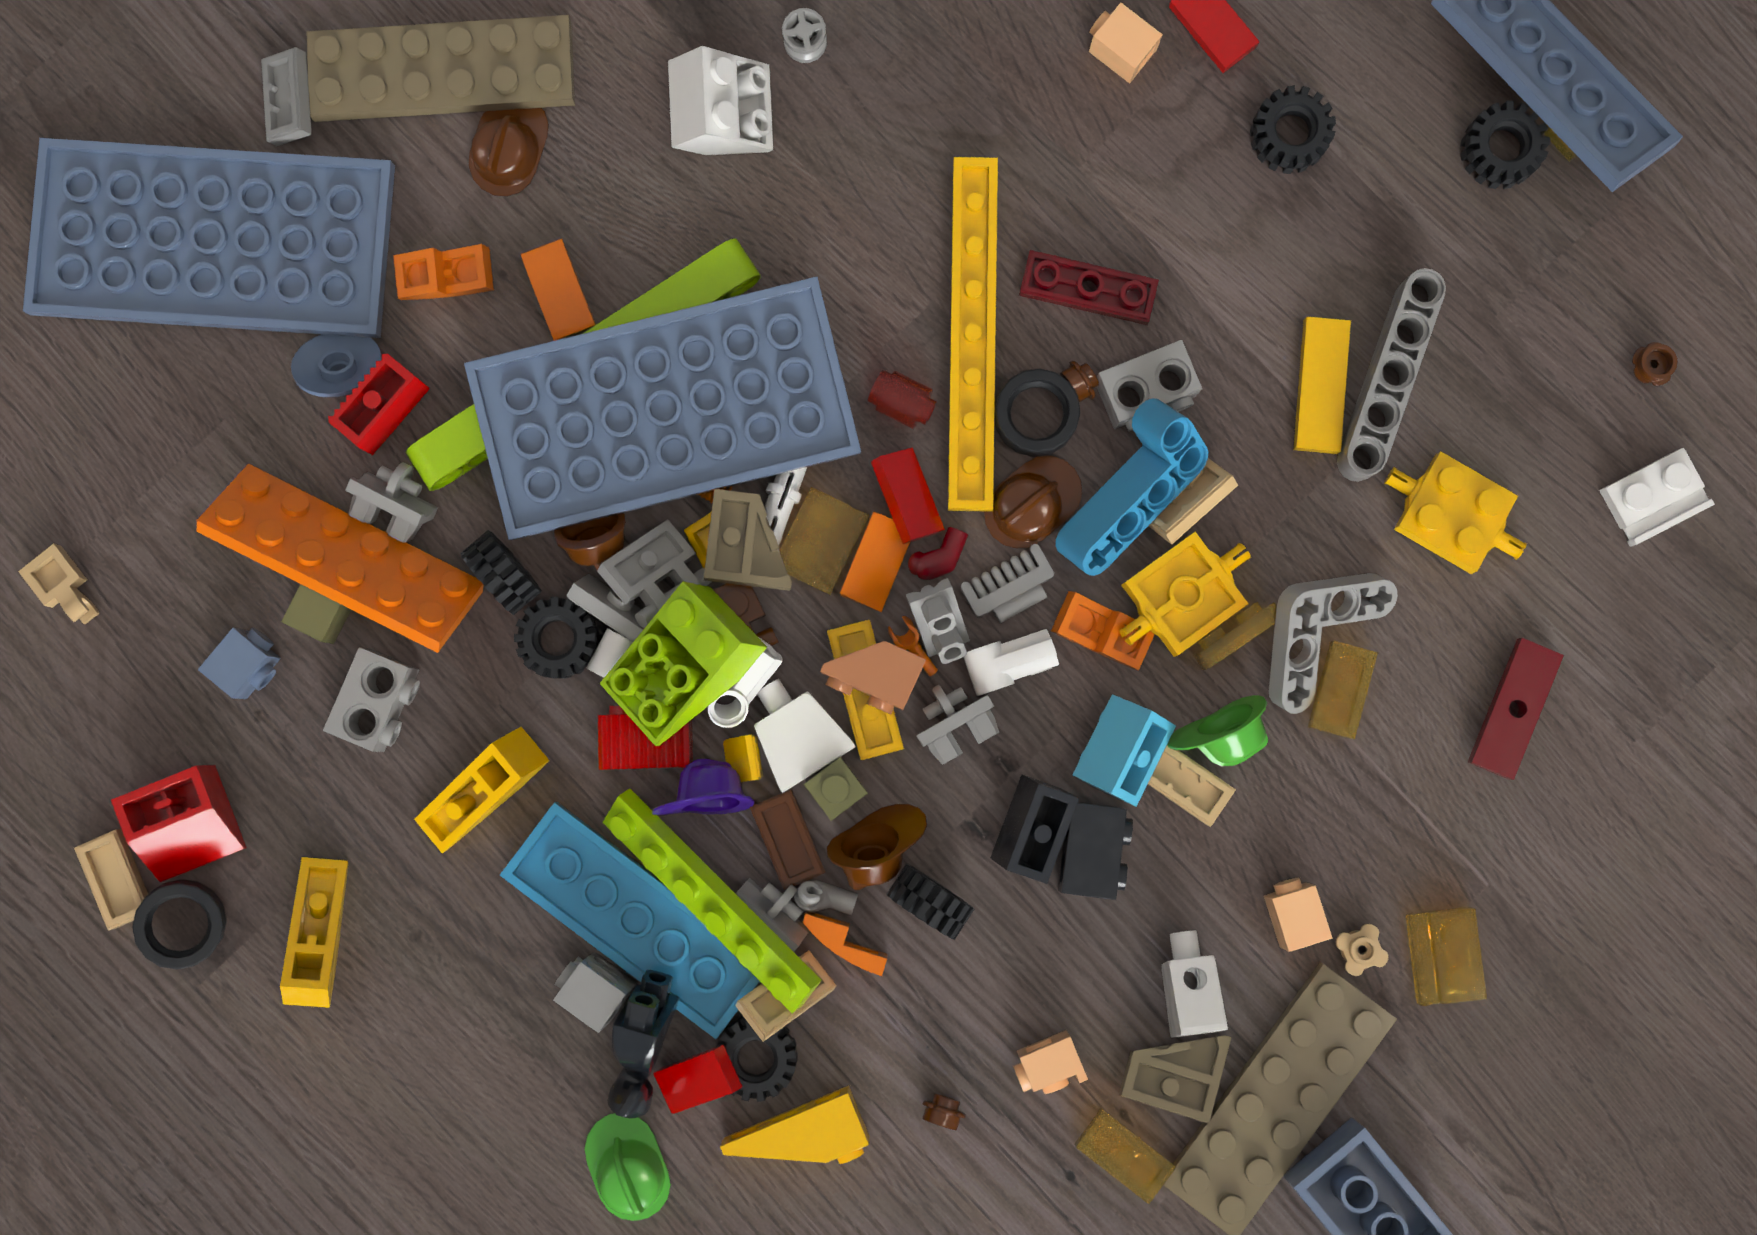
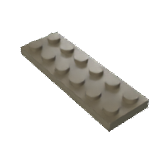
[307,15,575,122]
[1160,962,1397,1235]

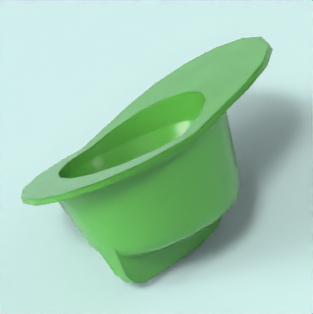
[1167,695,1268,766]
[585,1113,671,1221]

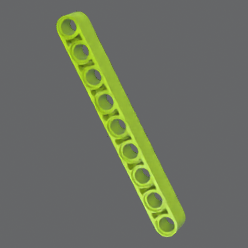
[405,238,761,491]

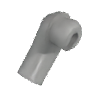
[794,880,858,915]

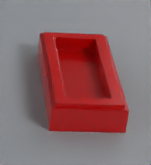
[1169,0,1260,73]
[871,447,945,544]
[653,1045,743,1114]

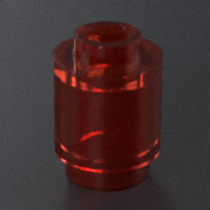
[868,370,937,429]

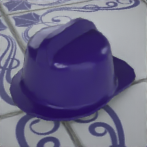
[652,759,754,815]

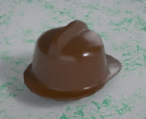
[469,108,549,197]
[984,456,1083,549]
[554,513,626,570]
[827,804,927,890]

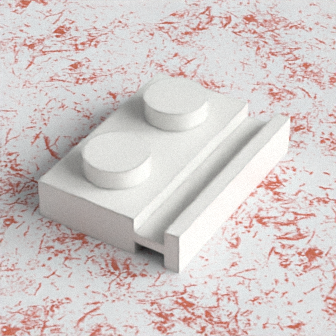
[1599,448,1715,547]

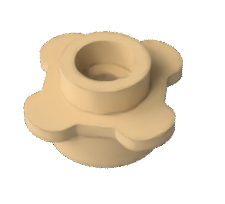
[1336,924,1388,976]

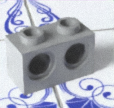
[1097,340,1202,431]
[323,647,420,752]
[553,952,638,1033]

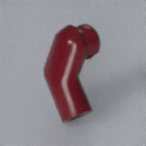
[908,527,969,580]

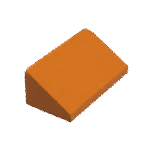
[840,511,910,613]

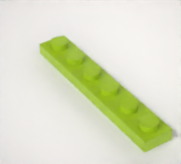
[603,788,822,1014]

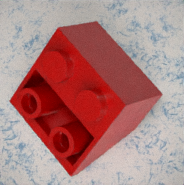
[111,765,247,882]

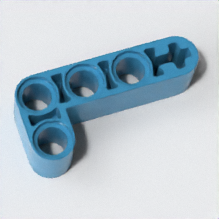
[1055,398,1209,576]

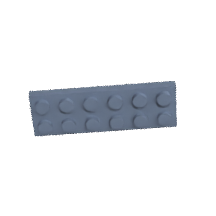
[1431,0,1683,192]

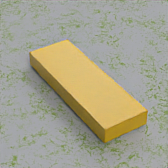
[1293,317,1351,454]
[827,619,904,760]

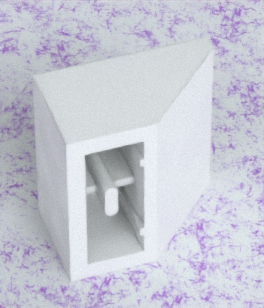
[668,46,773,155]

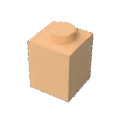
[1089,2,1163,83]
[1264,878,1333,952]

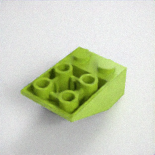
[600,581,767,746]

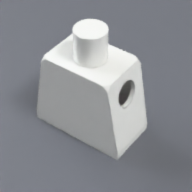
[754,679,856,793]
[1162,930,1228,1038]

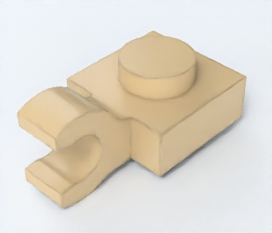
[18,543,99,624]

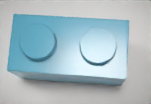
[1073,694,1176,807]

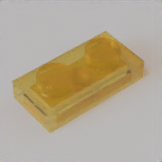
[1193,602,1277,670]
[1308,640,1378,739]
[1074,1108,1176,1204]

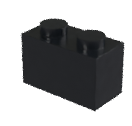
[990,774,1079,884]
[1058,802,1133,900]

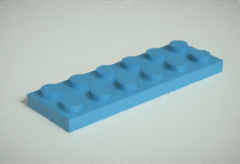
[500,802,759,1039]

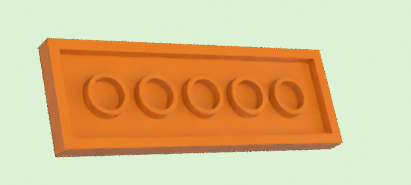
[197,463,484,653]

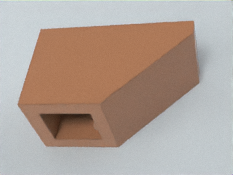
[820,641,926,715]

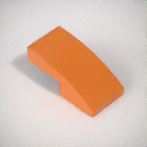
[520,238,596,341]
[393,244,494,300]
[1051,591,1155,671]
[803,912,887,976]

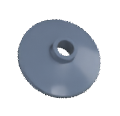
[291,334,382,397]

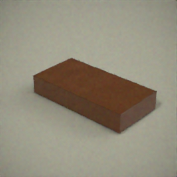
[750,789,826,890]

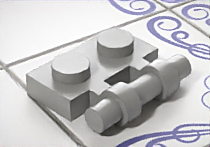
[597,519,712,628]

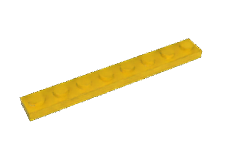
[948,157,998,511]

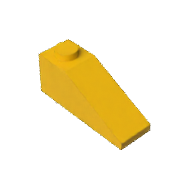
[414,726,550,853]
[280,857,348,1008]
[720,1085,869,1164]

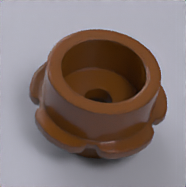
[1632,342,1678,386]
[1060,361,1099,402]
[922,1094,966,1130]

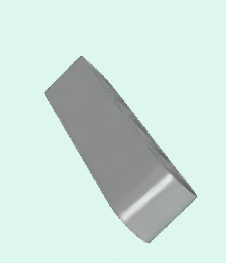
[1337,268,1446,482]

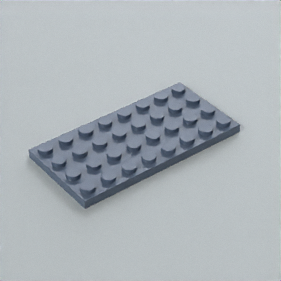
[23,138,395,338]
[464,277,861,540]

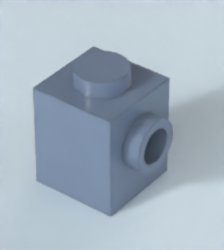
[198,628,281,699]

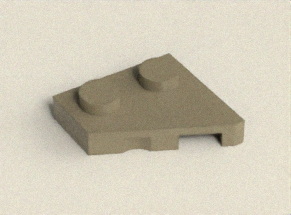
[704,489,792,591]
[1119,1035,1231,1123]

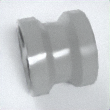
[782,8,827,63]

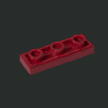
[1019,250,1159,325]
[1468,638,1564,780]

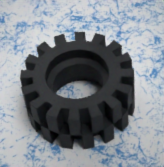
[1250,85,1336,174]
[1460,101,1550,189]
[460,530,542,615]
[514,597,600,679]
[887,864,975,940]
[716,1016,798,1102]

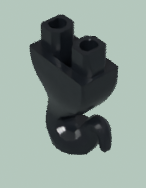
[607,969,679,1119]

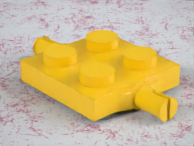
[1384,451,1527,574]
[1119,531,1251,657]

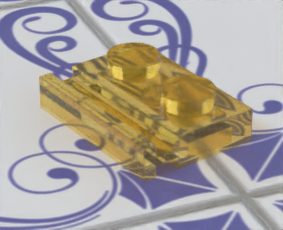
[779,487,869,596]
[1406,907,1487,1006]

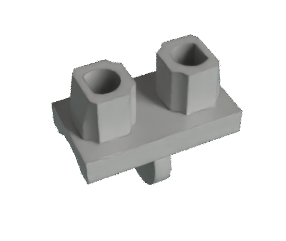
[345,462,438,543]
[906,578,970,664]
[916,685,999,765]
[735,878,810,952]

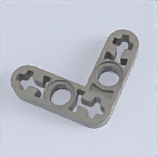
[1269,573,1398,714]

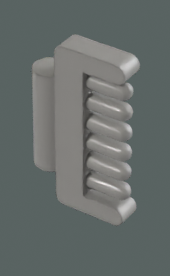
[961,544,1054,623]

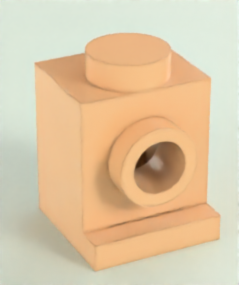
[1013,1030,1088,1094]

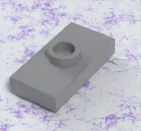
[261,47,312,146]
[566,574,644,642]

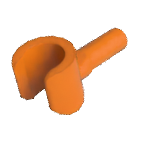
[888,616,938,676]

